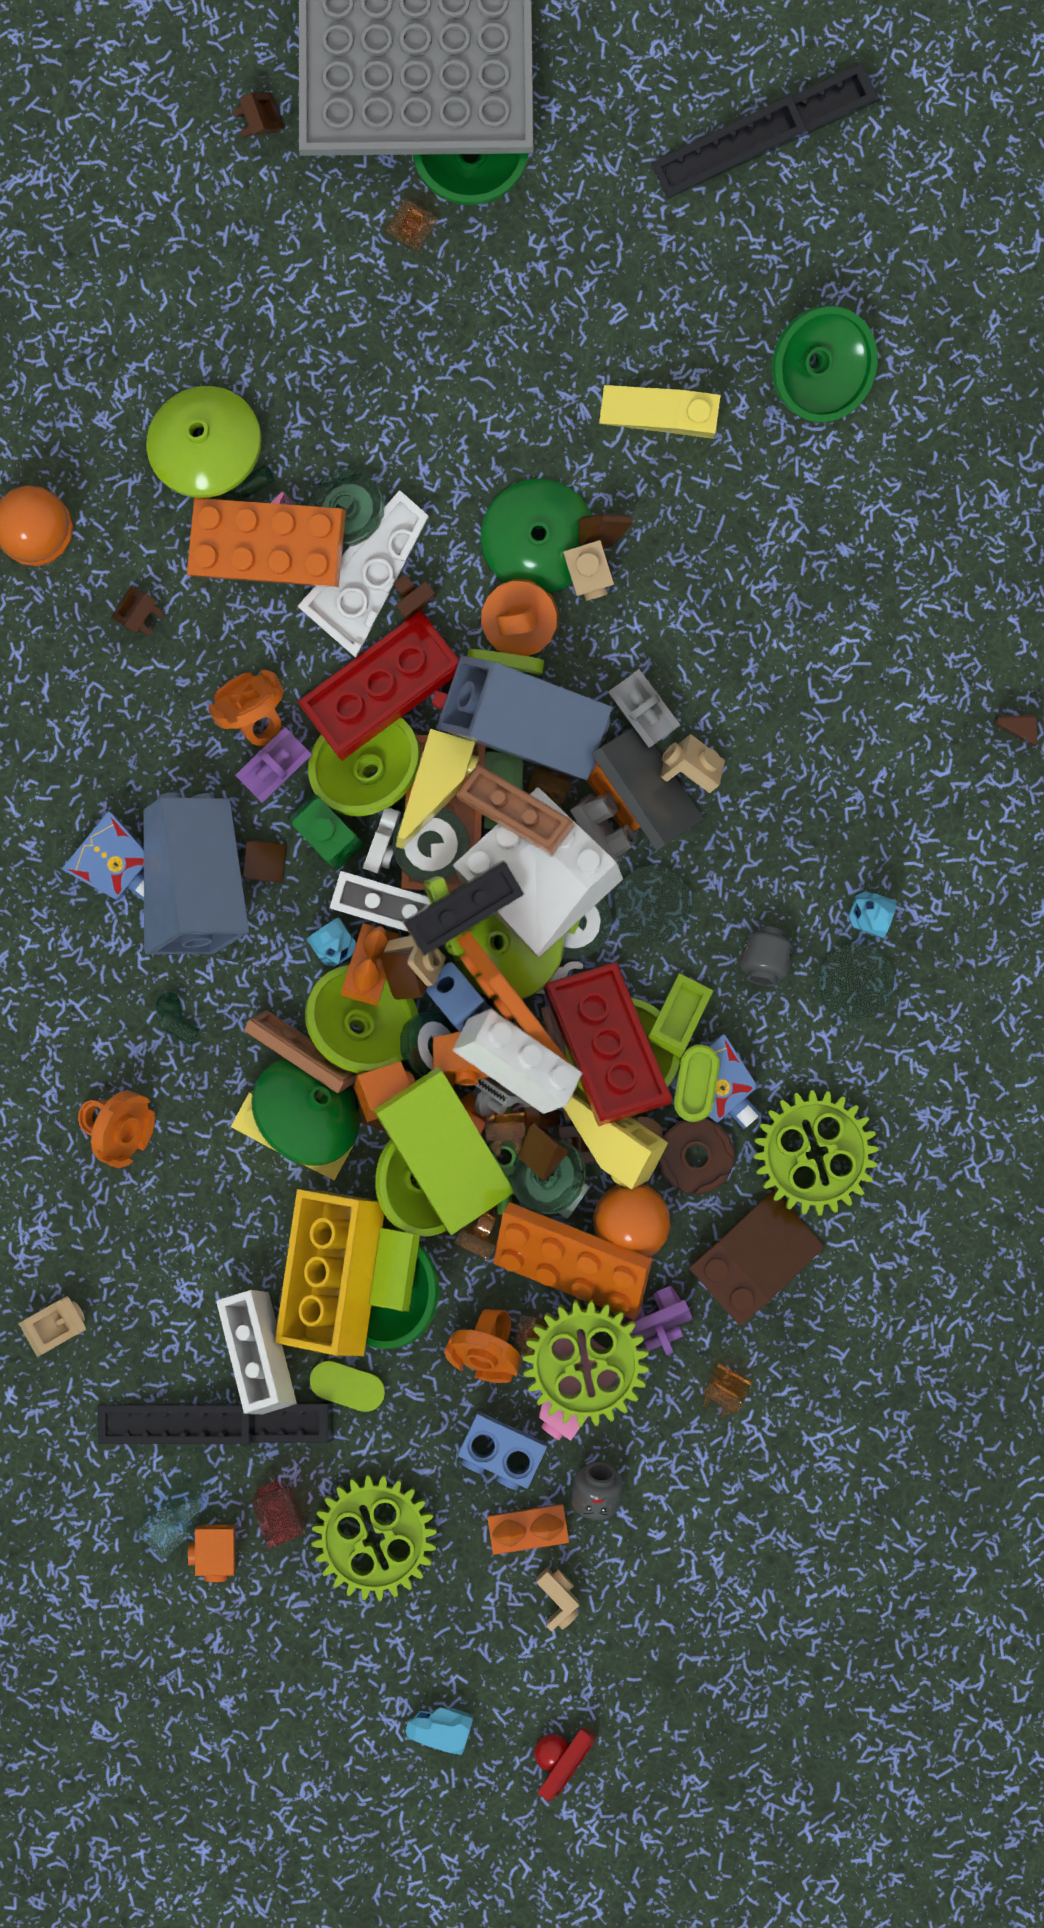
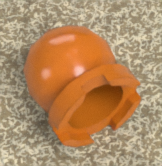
[0,485,73,567]
[593,1184,671,1257]

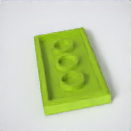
[373,1067,515,1235]

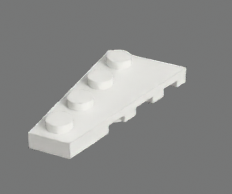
[298,490,429,658]

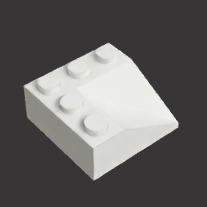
[453,787,623,958]

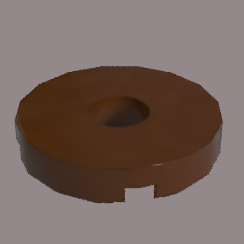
[659,1119,735,1194]

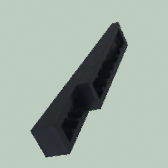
[651,63,880,199]
[98,1401,334,1444]

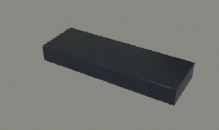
[402,860,524,956]

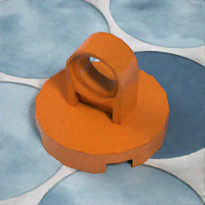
[481,579,559,656]
[78,1090,155,1168]
[444,1309,522,1383]

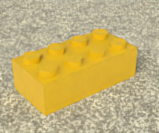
[275,1189,384,1356]

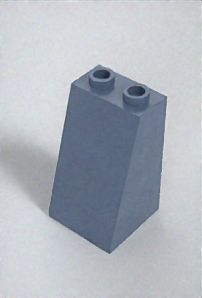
[436,655,612,780]
[144,793,249,954]

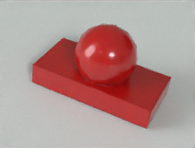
[534,1727,598,1801]

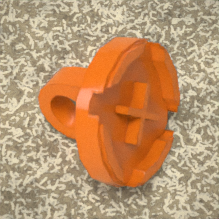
[208,670,284,746]

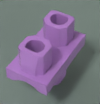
[235,727,312,803]
[622,1286,693,1355]

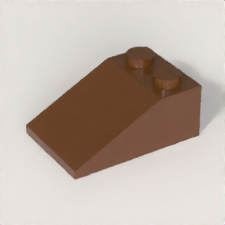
[687,1189,825,1326]

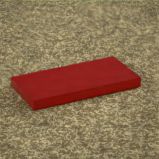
[297,610,459,761]
[543,962,672,1127]

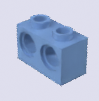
[457,1410,547,1491]

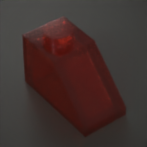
[251,1480,308,1550]

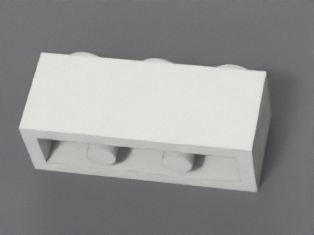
[330,871,430,931]
[452,1009,582,1114]
[216,1290,297,1415]

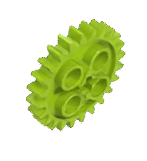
[752,1090,879,1216]
[523,1299,649,1427]
[311,1474,437,1601]

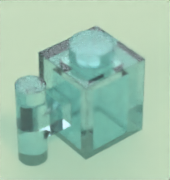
[136,1495,204,1560]

